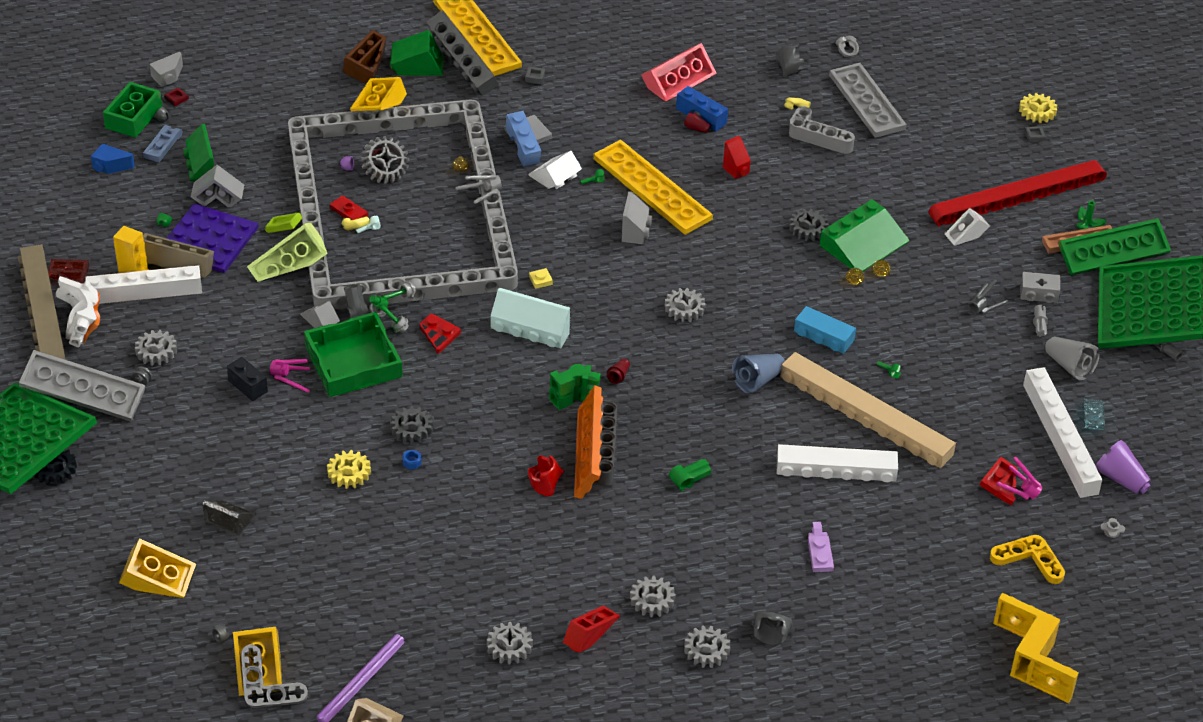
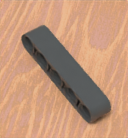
[597,401,617,485]

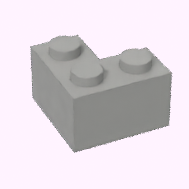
[191,165,244,207]

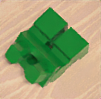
[549,364,601,410]

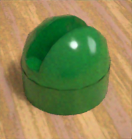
[157,213,173,228]

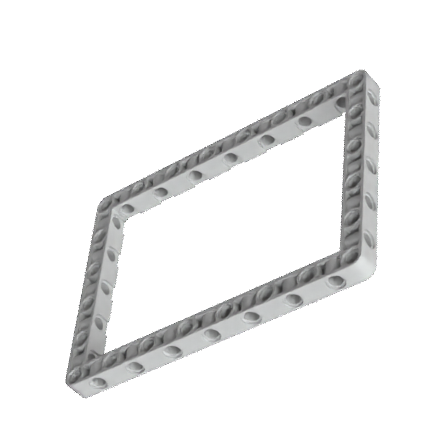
[288,100,518,310]

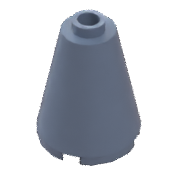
[732,353,785,393]

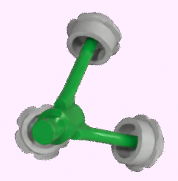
[369,281,416,333]

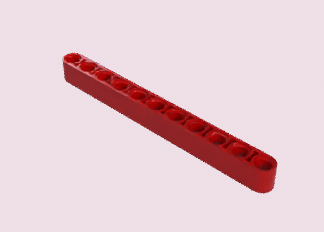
[928,160,1107,227]

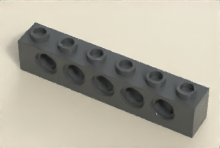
[426,10,499,96]

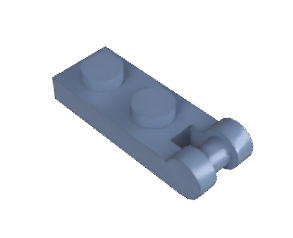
[143,125,183,163]

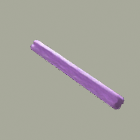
[317,634,404,722]

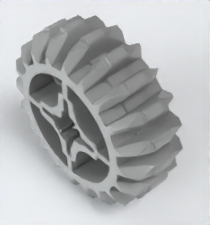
[361,136,409,184]

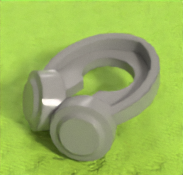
[835,36,859,57]

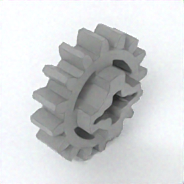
[665,288,705,322]
[135,330,177,366]
[630,576,675,617]
[487,622,533,664]
[684,626,730,668]

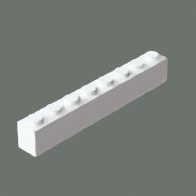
[1023,367,1102,498]

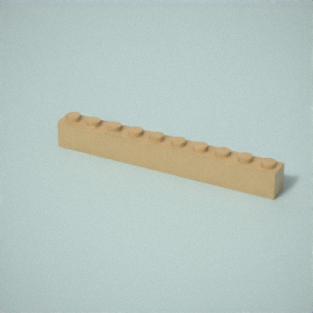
[780,352,956,468]

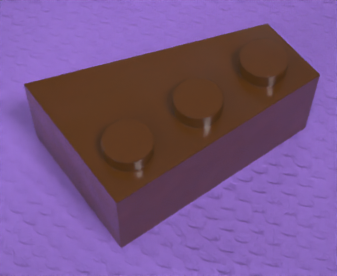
[343,30,387,84]

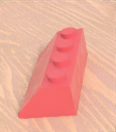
[641,43,717,102]

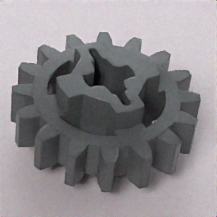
[789,209,829,241]
[390,406,433,444]

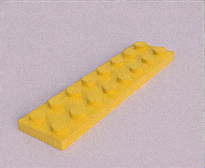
[433,0,522,76]
[593,140,713,235]

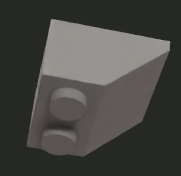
[622,192,652,244]

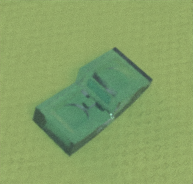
[1083,398,1105,430]

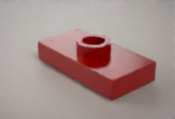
[330,195,368,220]

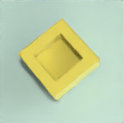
[529,268,553,289]

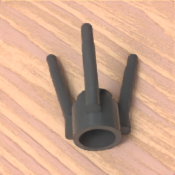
[968,280,1008,315]

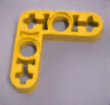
[990,535,1065,584]

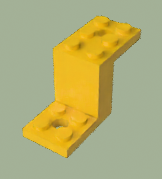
[993,593,1079,703]

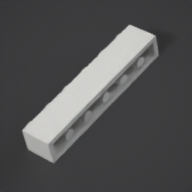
[86,265,202,304]
[777,444,898,482]

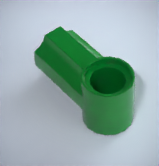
[669,459,711,491]

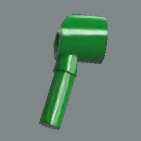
[580,169,605,184]
[877,361,901,379]

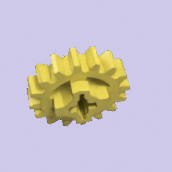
[1019,93,1057,123]
[327,450,371,489]

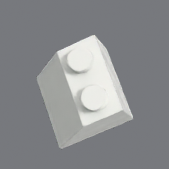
[528,151,582,189]

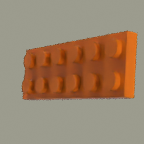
[574,385,603,499]

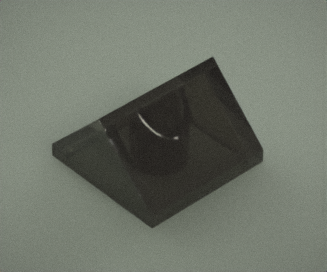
[202,499,256,536]

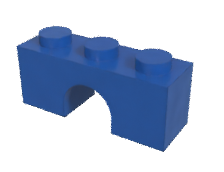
[676,86,728,132]

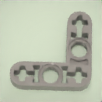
[241,645,308,708]

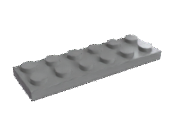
[829,63,907,138]
[19,350,145,422]

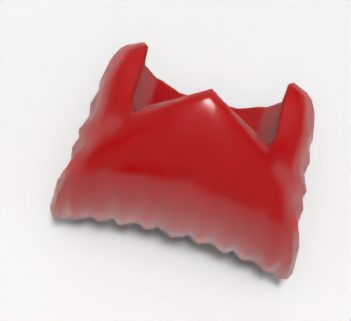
[528,455,564,497]

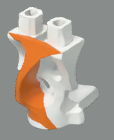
[56,276,100,347]

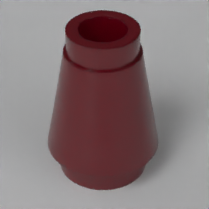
[684,112,711,134]
[607,358,630,384]

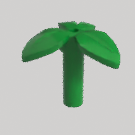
[1076,201,1106,230]

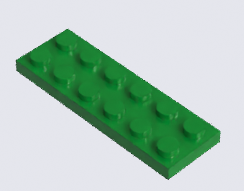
[1058,218,1171,276]

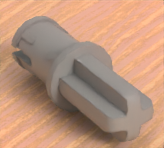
[1033,305,1048,337]

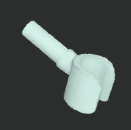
[356,216,380,233]

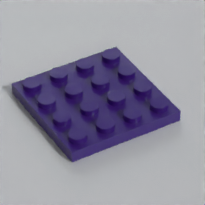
[166,204,259,273]

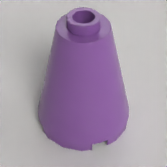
[1095,440,1151,494]

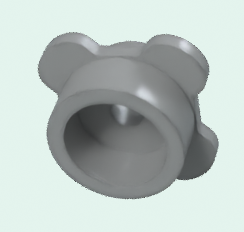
[1100,518,1125,538]

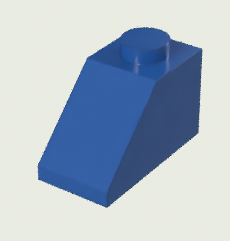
[91,144,135,174]

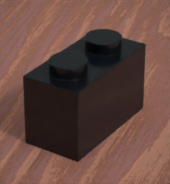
[227,357,268,401]

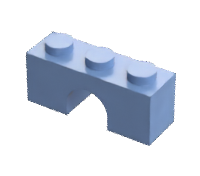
[505,111,541,167]

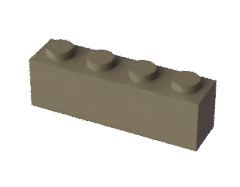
[143,233,214,278]

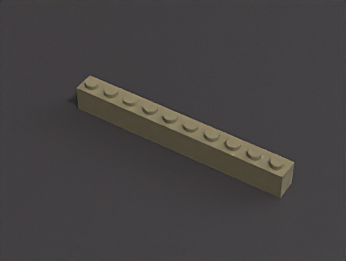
[18,244,66,360]

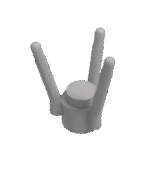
[455,174,502,204]

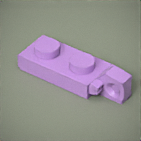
[808,522,834,572]

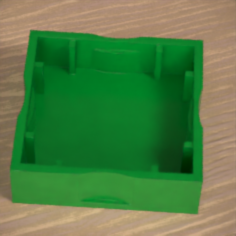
[304,312,403,398]

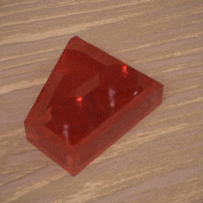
[48,259,89,284]

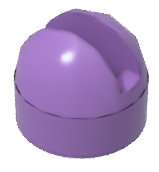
[340,156,354,171]

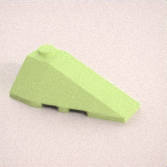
[247,222,327,282]

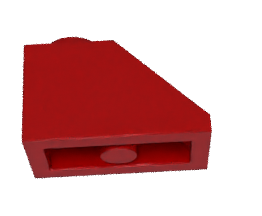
[723,135,751,179]

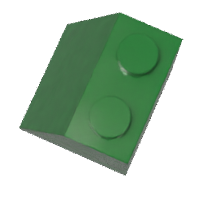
[390,30,444,76]

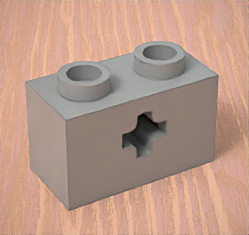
[1020,272,1060,303]

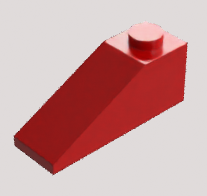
[563,606,620,653]

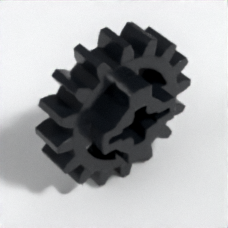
[34,450,77,485]

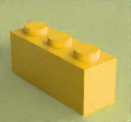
[113,226,148,273]

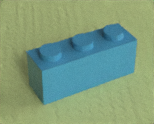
[794,306,856,354]

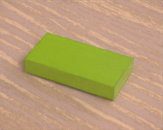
[264,213,303,233]

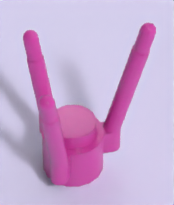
[270,359,310,392]
[996,457,1042,500]

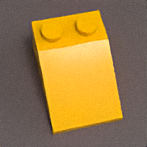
[350,77,407,112]
[119,538,196,598]
[233,627,282,696]

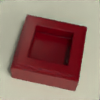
[164,88,189,106]

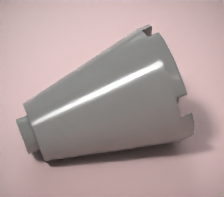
[1045,337,1099,380]

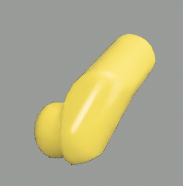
[784,97,811,109]
[341,217,370,231]

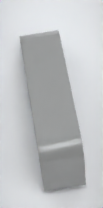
[789,106,855,154]

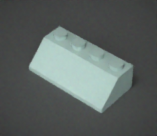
[491,288,570,348]

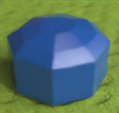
[402,450,421,469]

